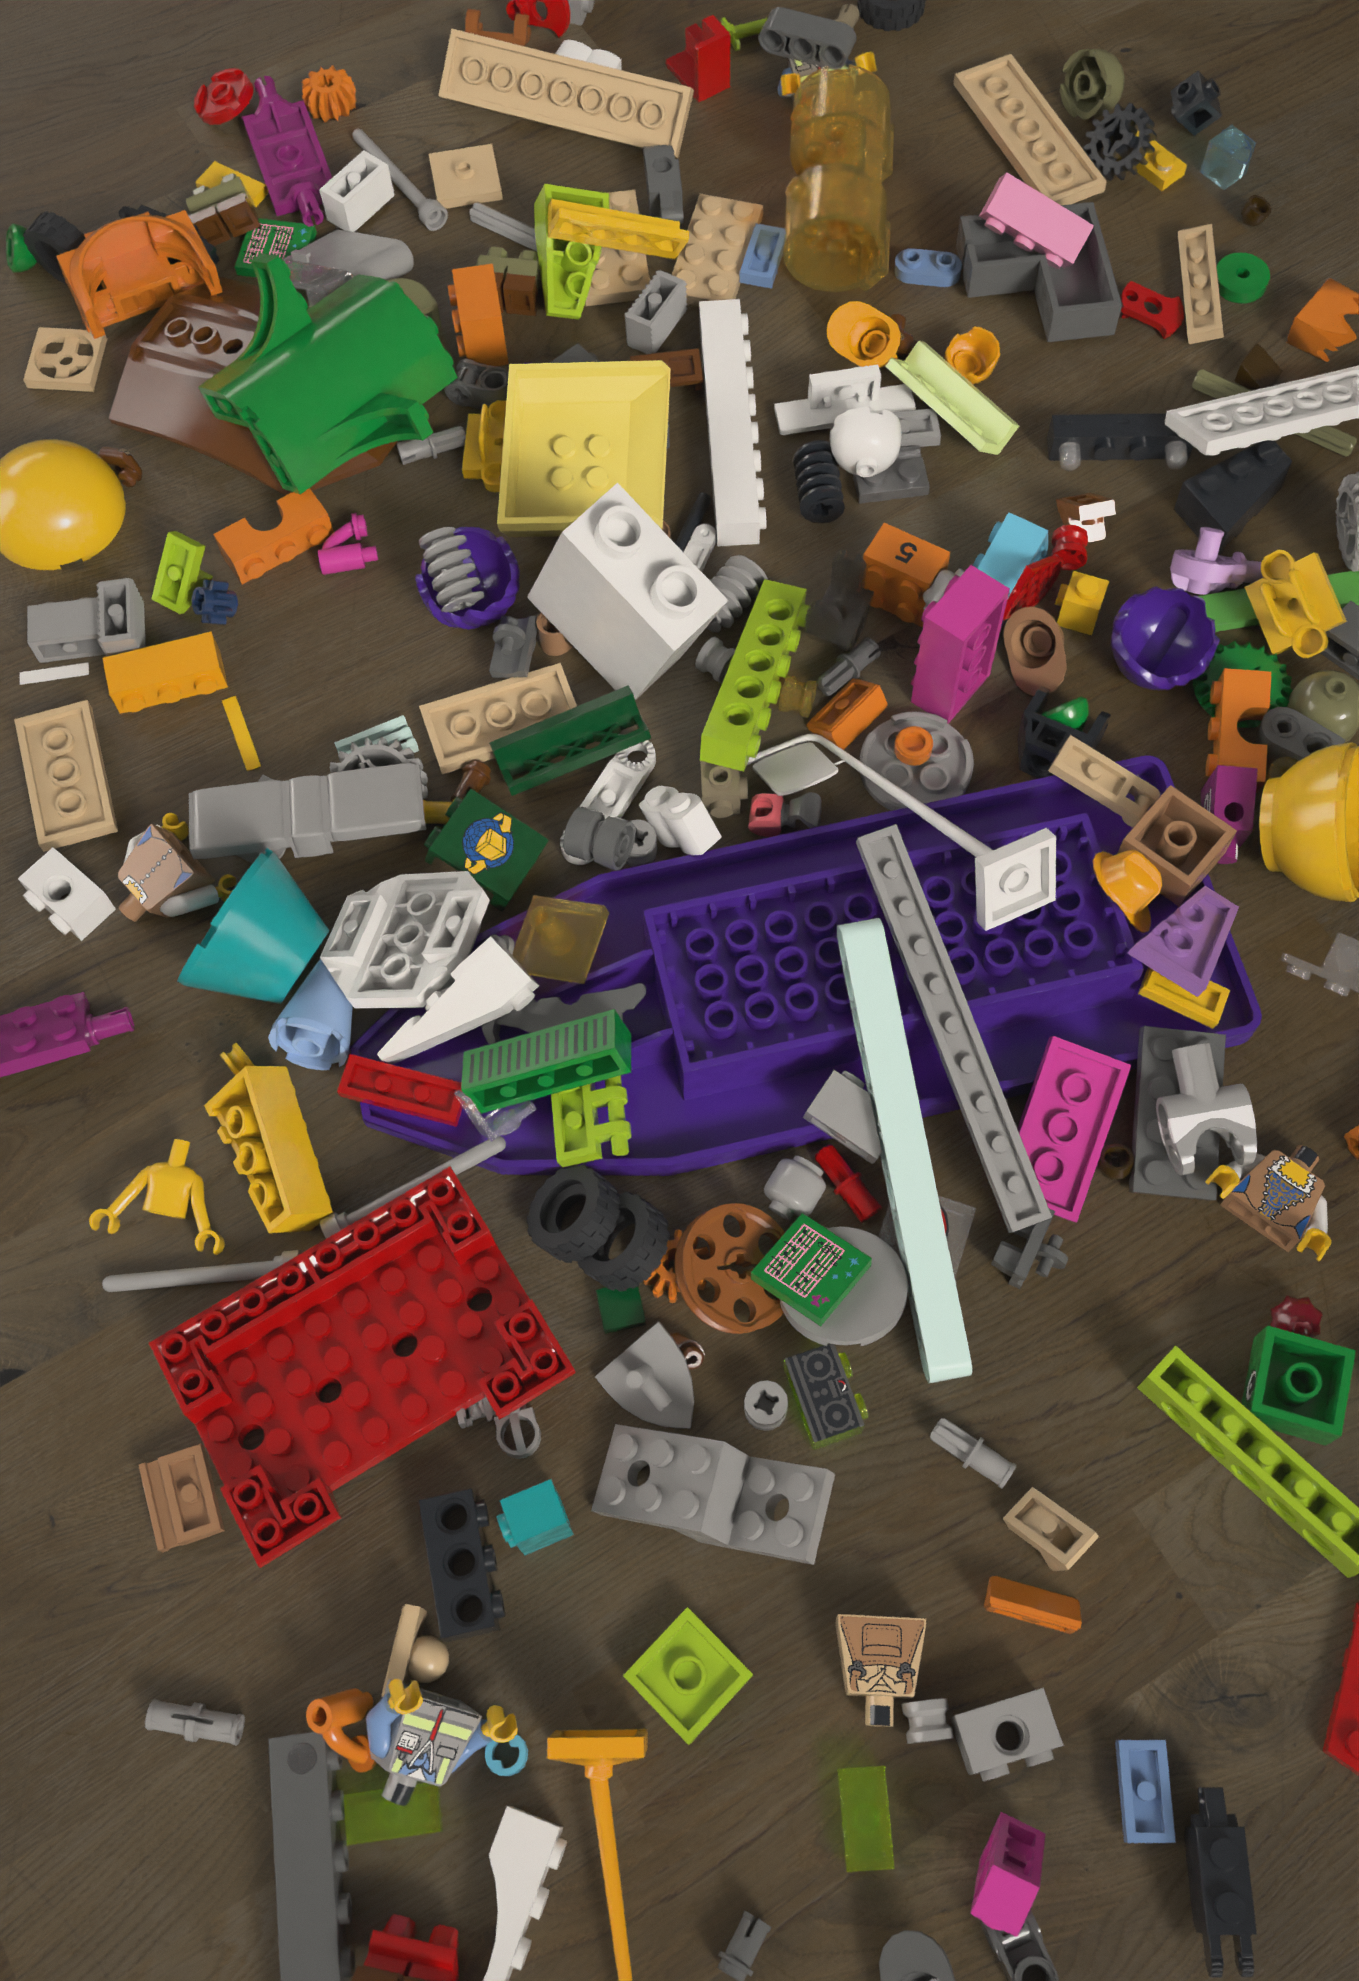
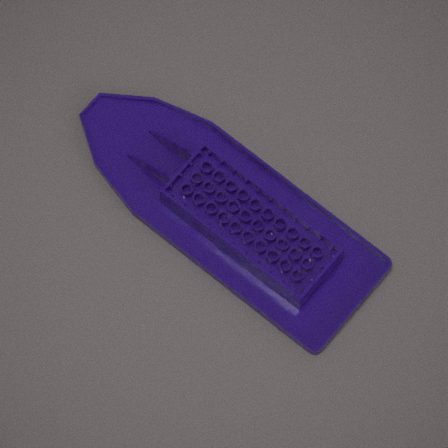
[350,756,1262,1176]

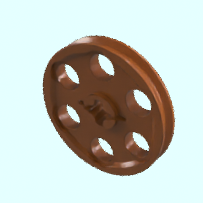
[675,1203,785,1334]

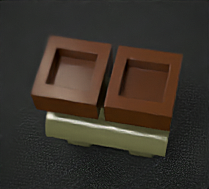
[186,173,261,246]
[476,247,542,316]

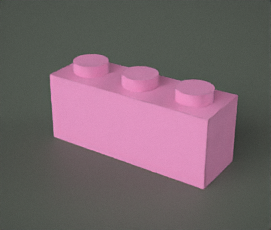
[979,173,1094,269]

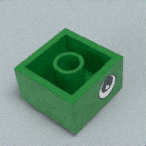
[1241,1325,1356,1446]

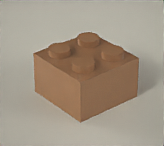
[1117,785,1237,907]

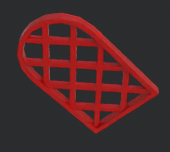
[1003,554,1064,620]

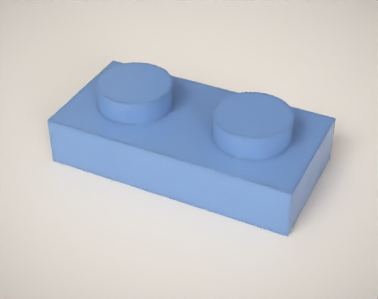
[739,223,788,289]
[1115,1740,1176,1843]

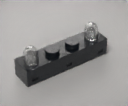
[1047,413,1193,471]

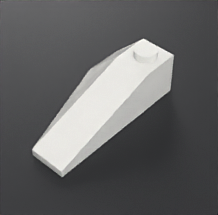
[377,936,539,1065]

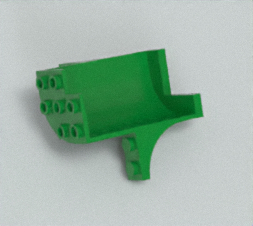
[198,253,458,494]

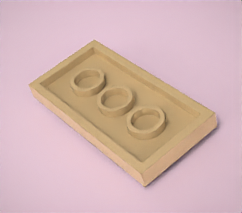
[585,190,650,306]
[672,194,763,307]
[419,663,577,774]
[14,700,118,852]

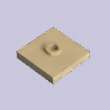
[429,144,503,209]

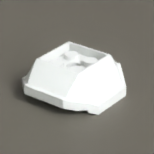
[320,871,490,1008]

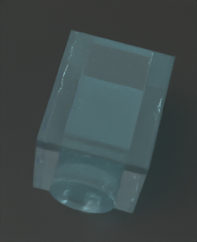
[1200,125,1256,190]

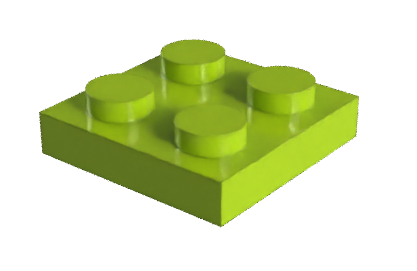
[623,1607,753,1745]

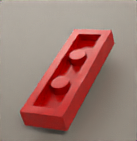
[337,1054,466,1127]

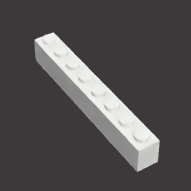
[699,299,766,547]

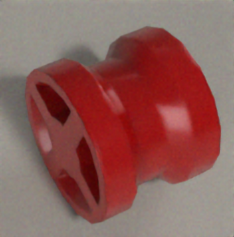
[1051,525,1089,571]

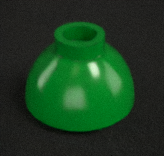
[6,223,38,272]
[1040,696,1089,733]

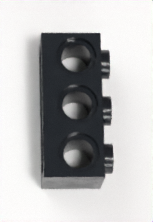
[419,1489,506,1642]

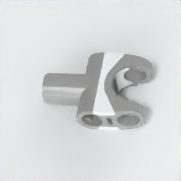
[1156,1043,1257,1176]

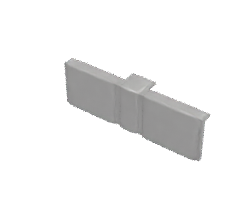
[189,763,427,859]

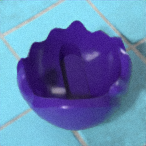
[415,527,520,630]
[1111,586,1220,690]

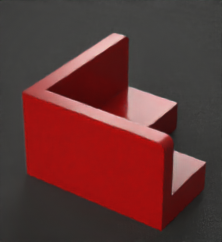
[666,14,730,103]

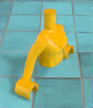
[89,1139,225,1255]

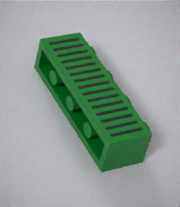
[461,1009,631,1114]

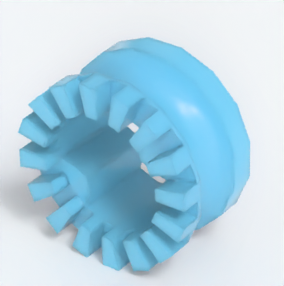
[485,1734,528,1776]

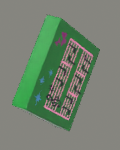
[235,218,317,283]
[751,1213,872,1327]

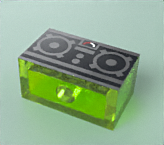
[783,1343,868,1450]

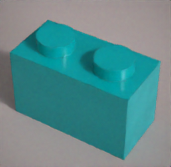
[496,1479,574,1556]

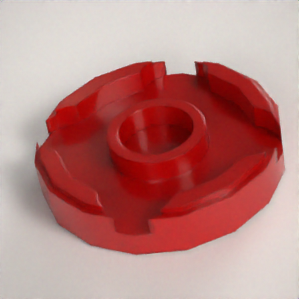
[194,68,254,125]

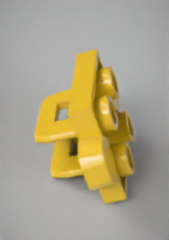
[462,400,506,492]
[1244,550,1347,658]

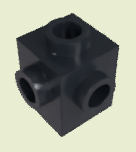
[1170,71,1222,136]

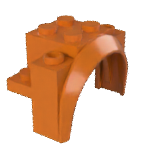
[56,210,222,339]

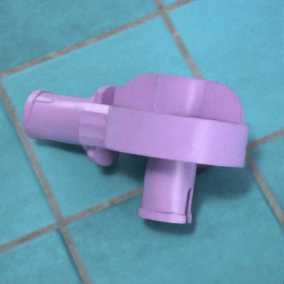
[1170,527,1263,595]

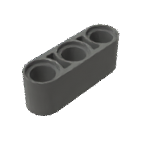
[758,7,857,70]

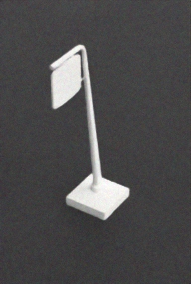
[747,734,1056,931]

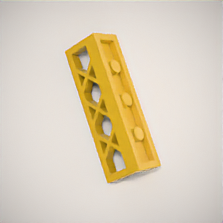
[548,199,689,259]

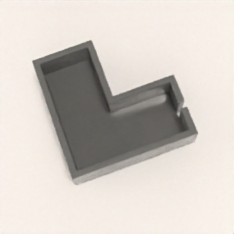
[956,202,1122,342]

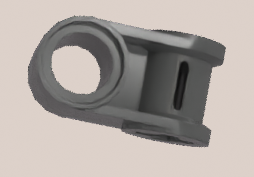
[445,359,509,410]
[979,1909,1059,1981]

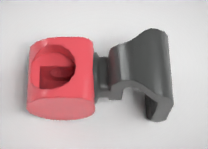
[748,792,822,837]

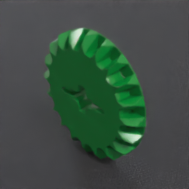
[1193,640,1293,728]

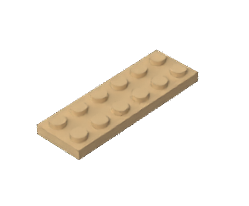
[954,54,1107,205]

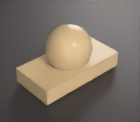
[381,1604,449,1697]

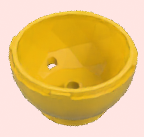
[1259,742,1359,902]

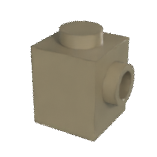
[700,761,748,818]

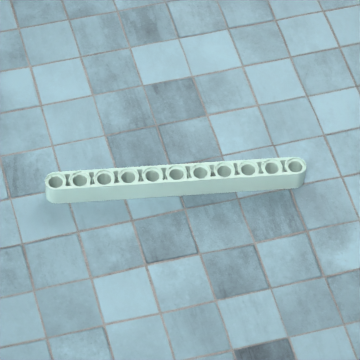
[837,918,972,1384]

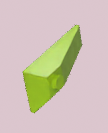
[534,184,609,320]

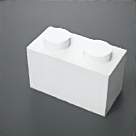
[319,150,394,232]

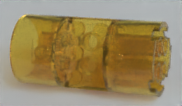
[783,65,894,292]

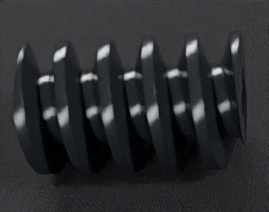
[793,440,845,524]

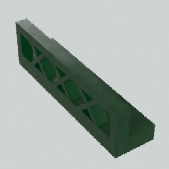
[489,685,651,796]

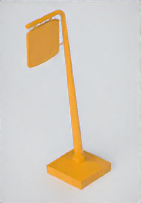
[547,1729,648,1981]

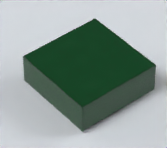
[596,1286,646,1334]

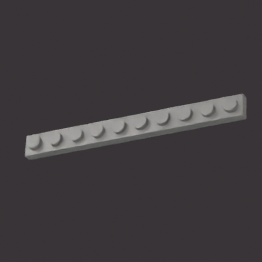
[856,824,1052,1233]

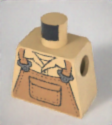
[836,1614,926,1727]

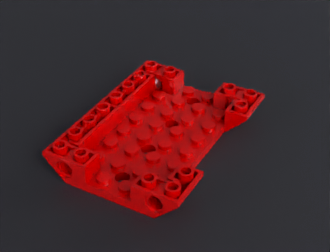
[149,1166,576,1568]

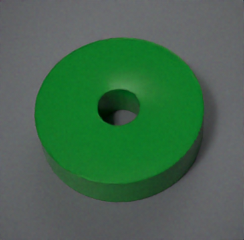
[1216,252,1270,304]

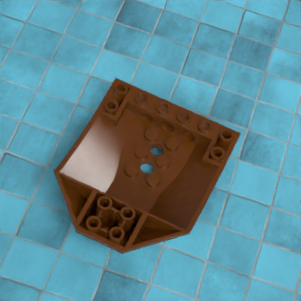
[108,277,397,496]

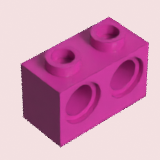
[971,1812,1046,1937]

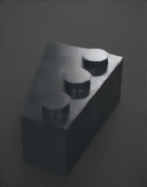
[1174,440,1292,555]

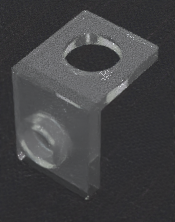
[454,1090,536,1142]

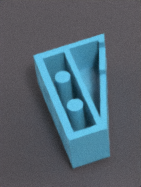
[973,512,1048,631]

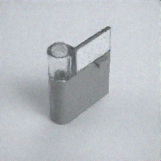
[257,229,414,308]

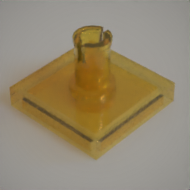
[512,895,609,984]

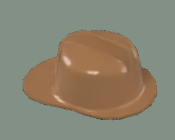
[1003,606,1067,696]

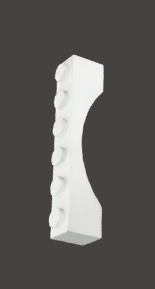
[483,1806,567,1981]

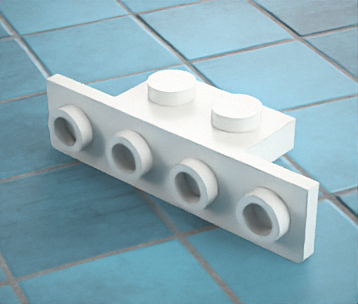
[774,364,916,435]

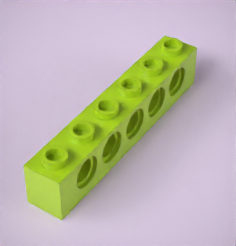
[700,579,810,772]
[1137,1345,1359,1578]

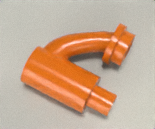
[306,1688,376,1773]

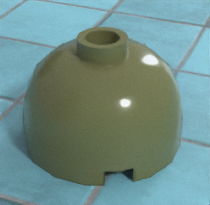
[1060,49,1125,120]
[1287,670,1359,743]

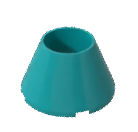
[177,847,330,1004]

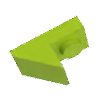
[152,531,213,614]

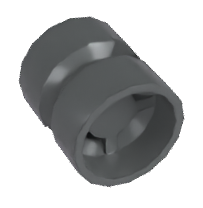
[563,807,635,871]

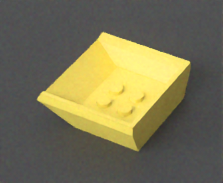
[497,360,671,537]

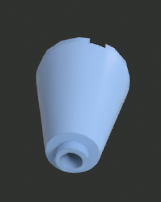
[268,960,353,1071]

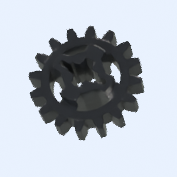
[1083,103,1157,181]

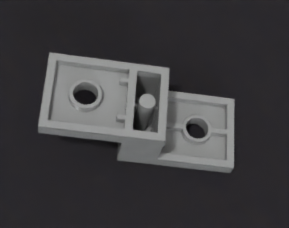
[591,1424,835,1565]

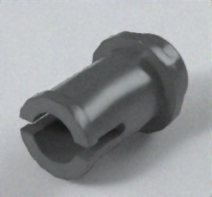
[717,1911,771,1981]

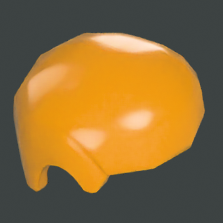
[944,326,1000,384]

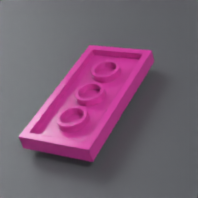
[1017,1036,1131,1223]

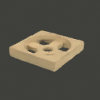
[24,327,107,392]

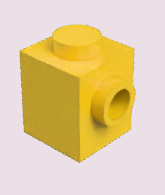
[1055,571,1109,635]

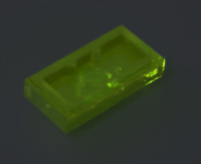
[837,1766,895,1872]
[344,1783,443,1846]

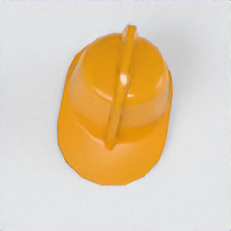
[827,301,901,368]
[1093,850,1162,933]

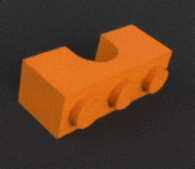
[213,488,334,585]
[1206,668,1271,793]

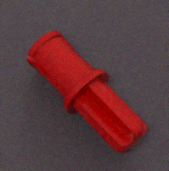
[815,1144,882,1223]

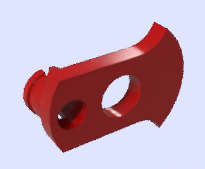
[506,0,571,38]
[1120,281,1184,339]

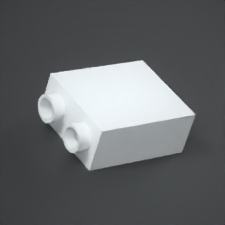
[527,483,729,700]

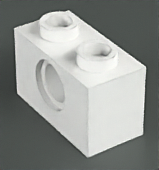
[18,847,116,941]

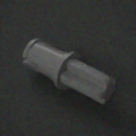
[816,637,881,696]

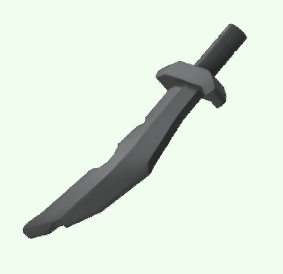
[481,983,646,1044]

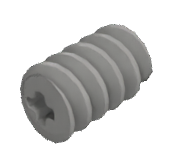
[419,527,484,612]
[706,555,768,633]

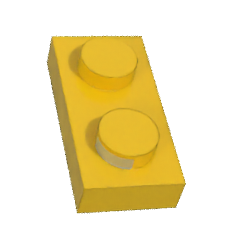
[1136,130,1187,191]

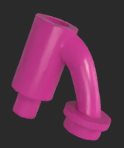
[318,513,379,575]

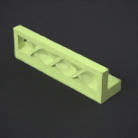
[885,340,1019,455]

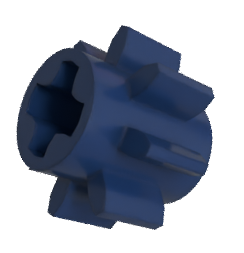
[192,580,238,625]

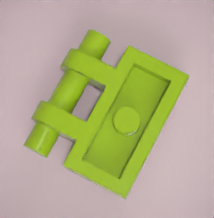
[551,1075,632,1167]

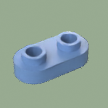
[894,248,962,287]

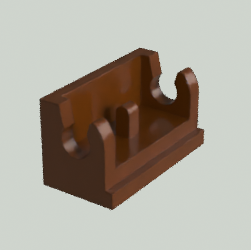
[630,348,703,391]

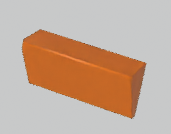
[806,678,888,750]
[984,1576,1082,1634]

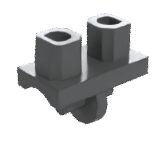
[489,616,537,679]
[991,1209,1068,1289]

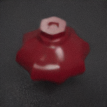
[1270,1296,1323,1338]

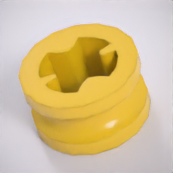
[220,1043,255,1075]

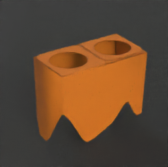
[1287,278,1359,362]

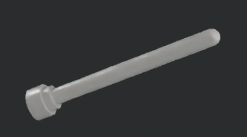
[352,129,448,231]
[319,1135,506,1238]
[102,1250,303,1292]

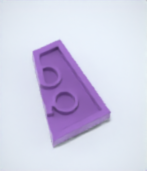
[1127,886,1239,997]

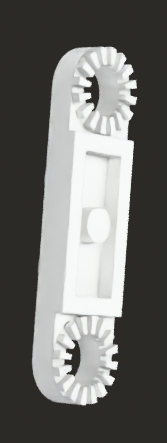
[560,740,656,865]

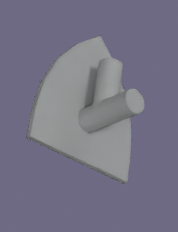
[595,1322,694,1428]

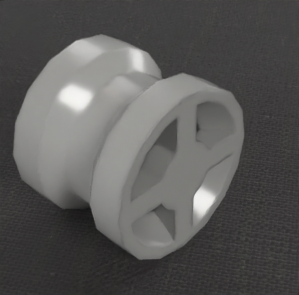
[695,637,735,684]
[626,819,658,867]
[744,1381,788,1431]
[901,1698,954,1744]

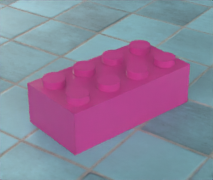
[911,565,1010,724]

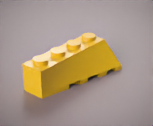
[204,1066,333,1233]

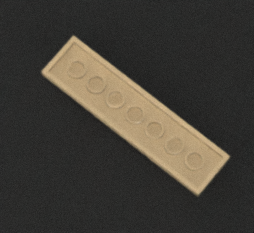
[438,29,694,158]

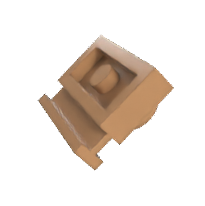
[139,1444,225,1553]

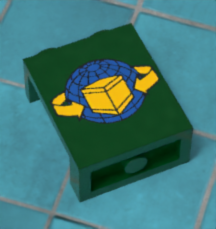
[424,789,549,912]

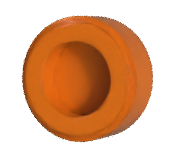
[894,726,933,766]

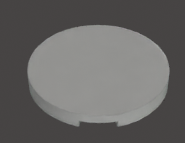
[860,711,974,811]
[780,1227,908,1346]

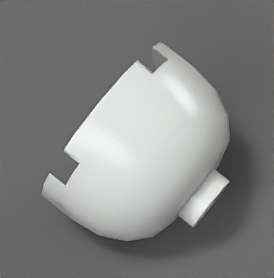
[830,407,902,477]

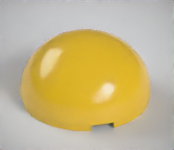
[0,439,126,570]

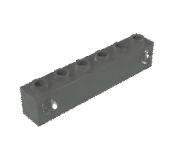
[268,1732,356,1981]

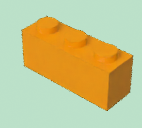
[103,631,228,714]

